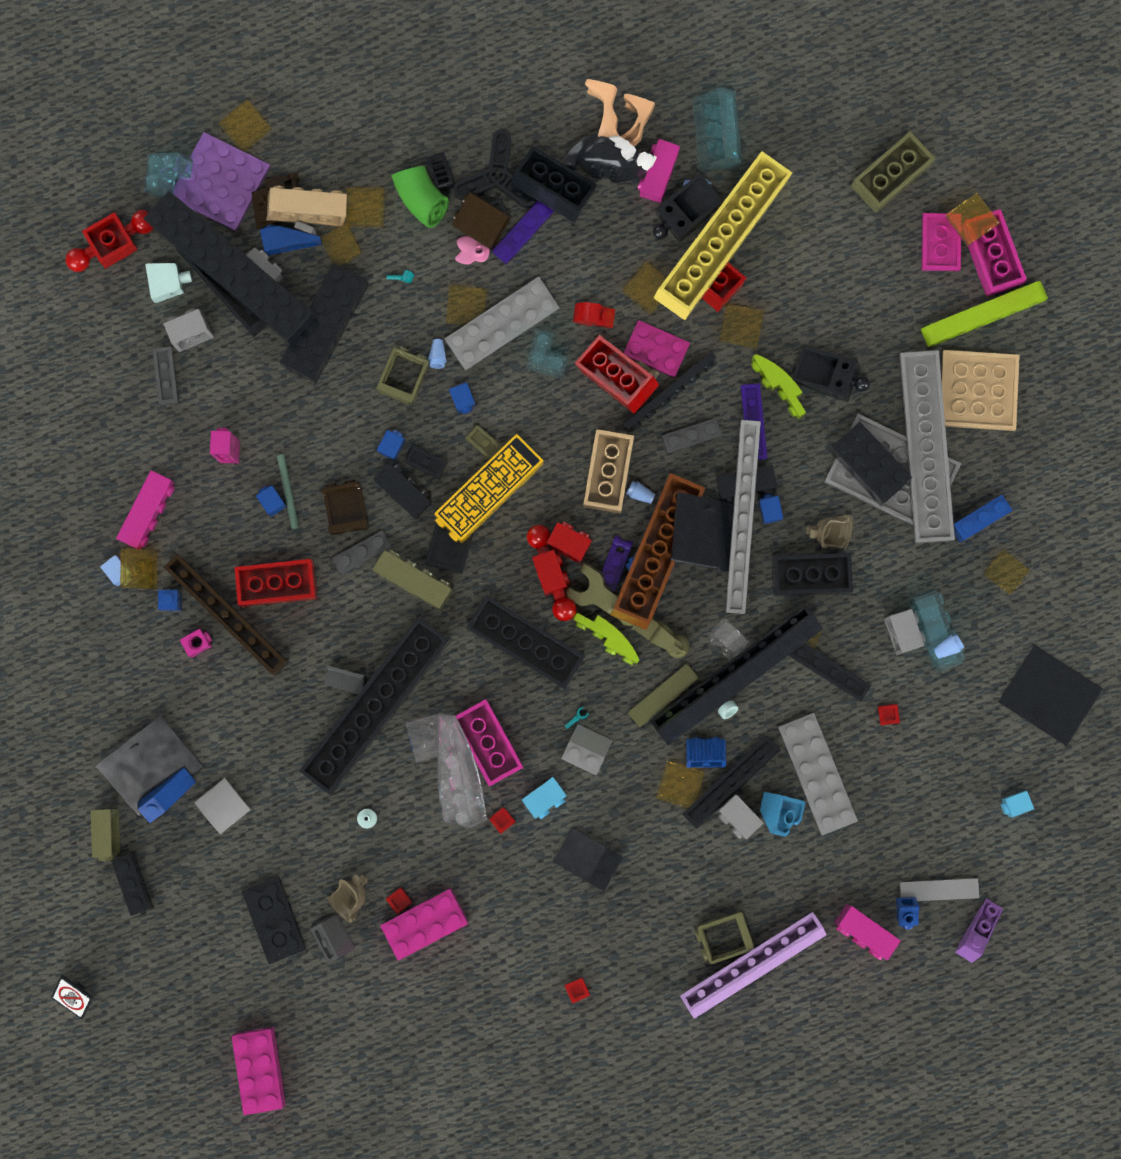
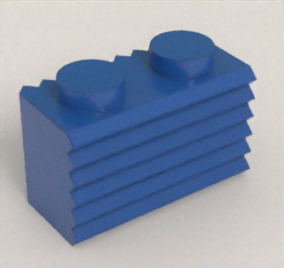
[686,737,726,768]

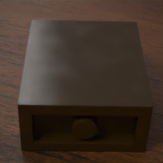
[452,192,512,249]
[321,480,369,536]

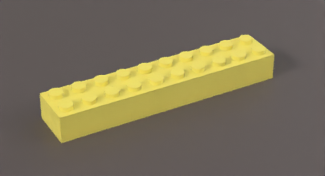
[654,151,792,320]

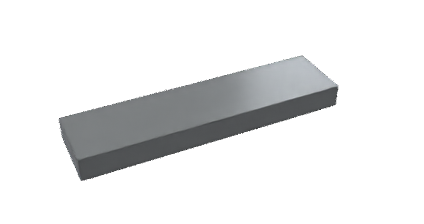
[899,878,979,901]

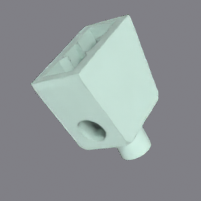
[145,263,193,303]

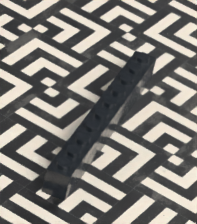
[650,605,823,745]

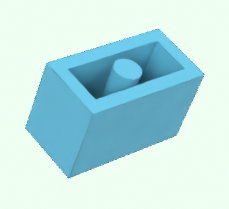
[522,777,567,819]

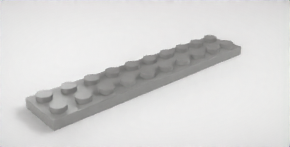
[899,350,955,543]

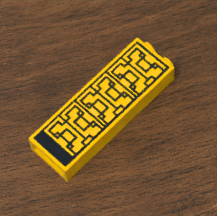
[434,434,544,543]

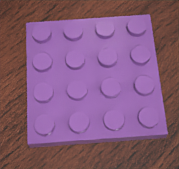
[172,132,271,232]

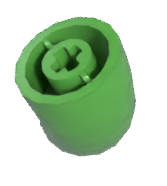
[391,166,449,228]

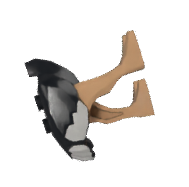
[564,79,657,183]

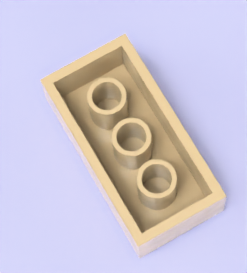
[267,186,347,226]
[583,429,634,514]

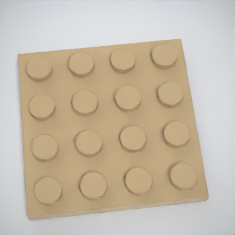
[941,350,1020,431]

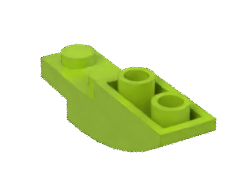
[751,354,806,419]
[573,613,639,665]

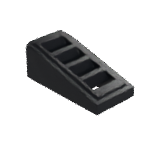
[426,152,454,192]

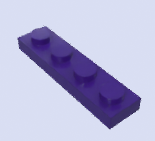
[492,201,555,265]
[740,383,768,460]

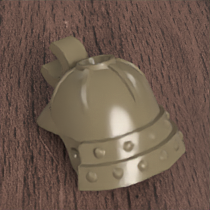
[806,515,853,551]
[327,874,368,923]

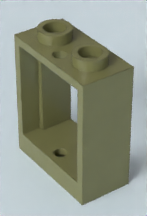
[376,347,430,406]
[91,809,120,861]
[694,911,754,965]

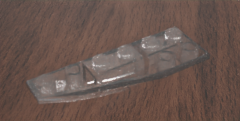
[438,713,487,828]

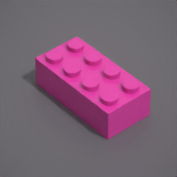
[961,209,1027,297]
[452,699,524,786]
[380,888,469,961]
[232,1027,286,1115]

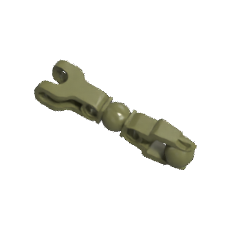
[565,563,690,658]

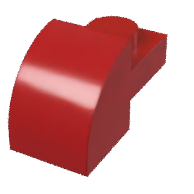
[573,302,615,329]

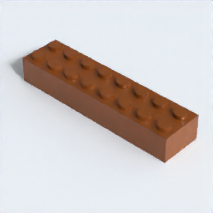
[611,473,705,630]

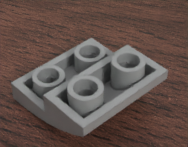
[195,777,251,834]

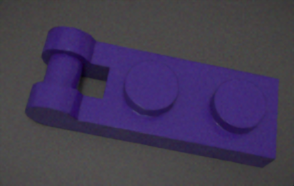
[602,535,633,591]

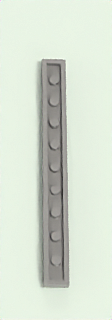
[725,420,761,614]

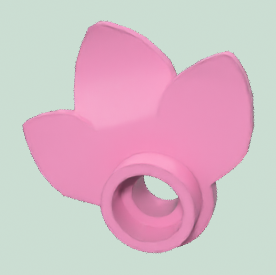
[455,236,490,264]

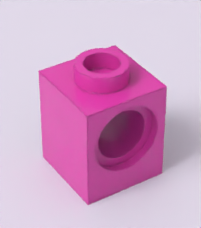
[180,629,212,658]

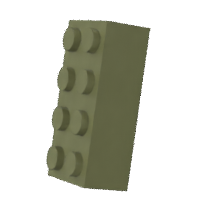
[851,131,936,214]
[373,550,453,612]

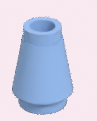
[428,339,447,369]
[625,480,655,504]
[933,634,964,659]

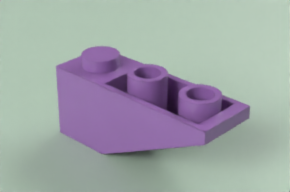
[955,898,1003,963]

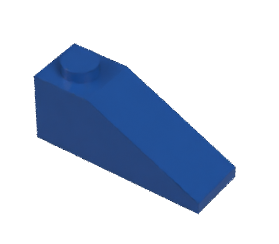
[260,225,322,256]
[137,767,196,823]

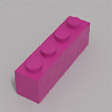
[116,471,175,550]

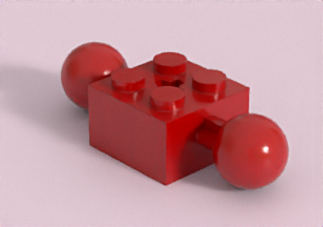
[65,210,153,272]
[526,525,577,621]

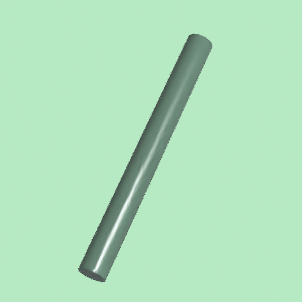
[277,454,299,530]

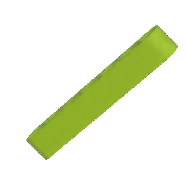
[920,281,1048,347]

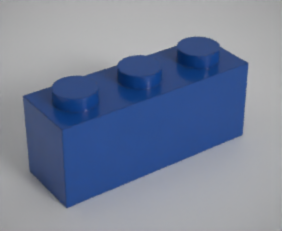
[954,494,1013,543]

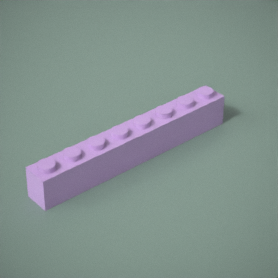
[680,912,826,1019]

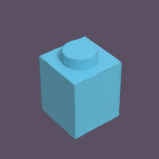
[1001,791,1034,817]

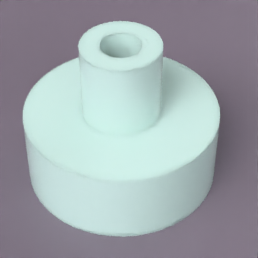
[718,701,738,719]
[357,809,377,828]

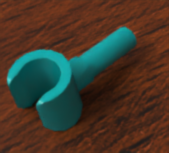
[386,270,414,283]
[564,707,589,729]

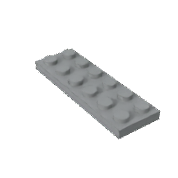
[444,277,560,371]
[778,713,858,836]

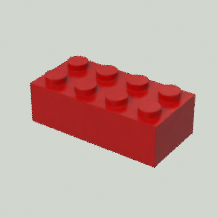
[574,335,659,414]
[234,559,318,607]

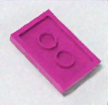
[921,213,961,271]
[624,320,690,378]

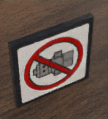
[51,975,94,1019]

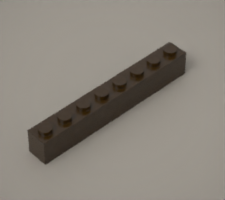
[164,554,289,676]

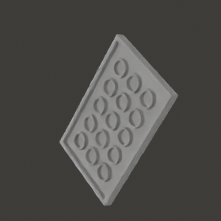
[824,414,962,525]

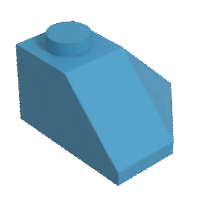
[760,792,806,837]

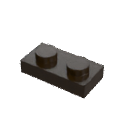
[252,188,276,230]

